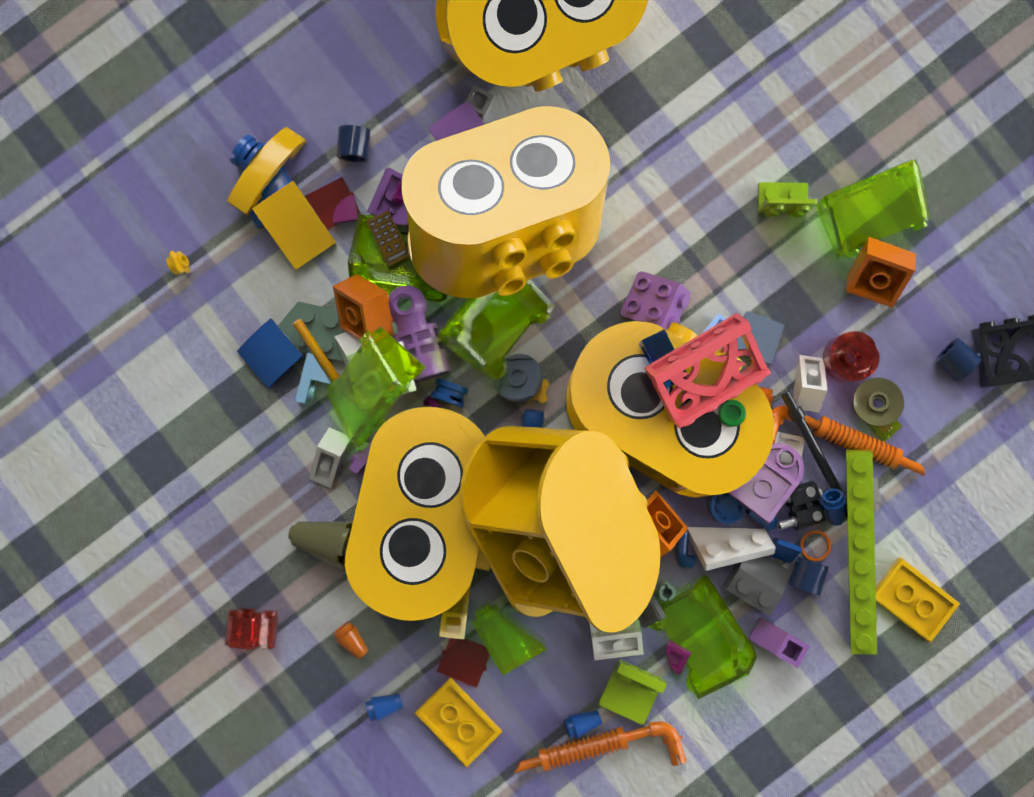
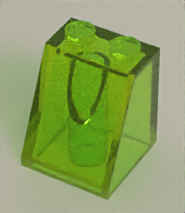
[472,603,547,676]

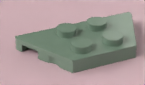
[278,301,346,362]

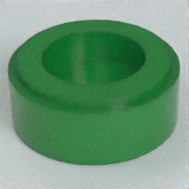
[718,400,746,427]

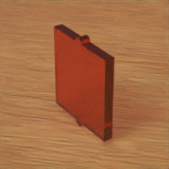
[305,177,361,230]
[437,638,492,688]

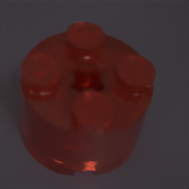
[822,331,880,383]
[224,607,278,650]

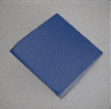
[769,538,802,563]

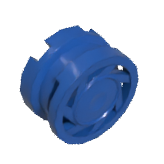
[230,134,265,172]
[430,378,469,408]
[707,493,745,524]

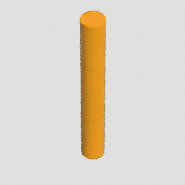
[293,319,342,384]

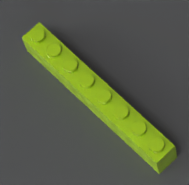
[845,449,877,655]

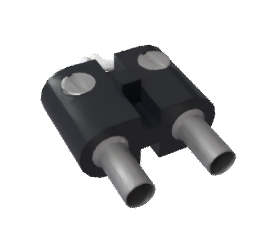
[777,481,826,530]

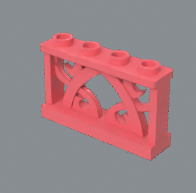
[644,313,771,428]

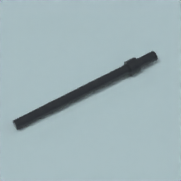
[780,390,847,519]

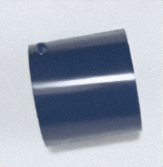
[336,125,371,162]
[935,338,981,381]
[789,556,829,595]

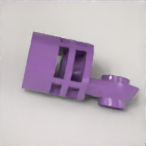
[389,285,451,383]

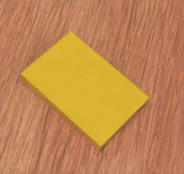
[252,181,336,270]
[876,557,960,643]
[415,677,502,767]

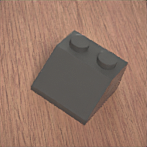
[722,556,790,616]

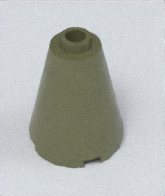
[288,521,353,571]

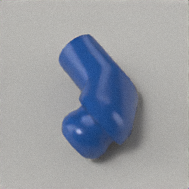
[675,532,695,569]

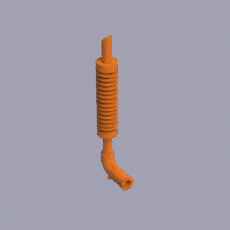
[772,405,925,476]
[514,721,687,774]

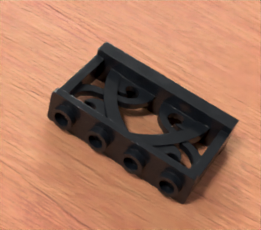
[972,315,1034,388]

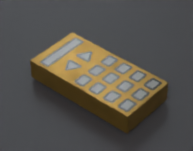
[366,210,410,266]

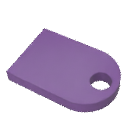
[728,443,804,524]

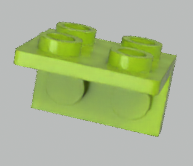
[757,182,817,218]
[599,658,667,725]

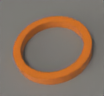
[800,530,831,561]

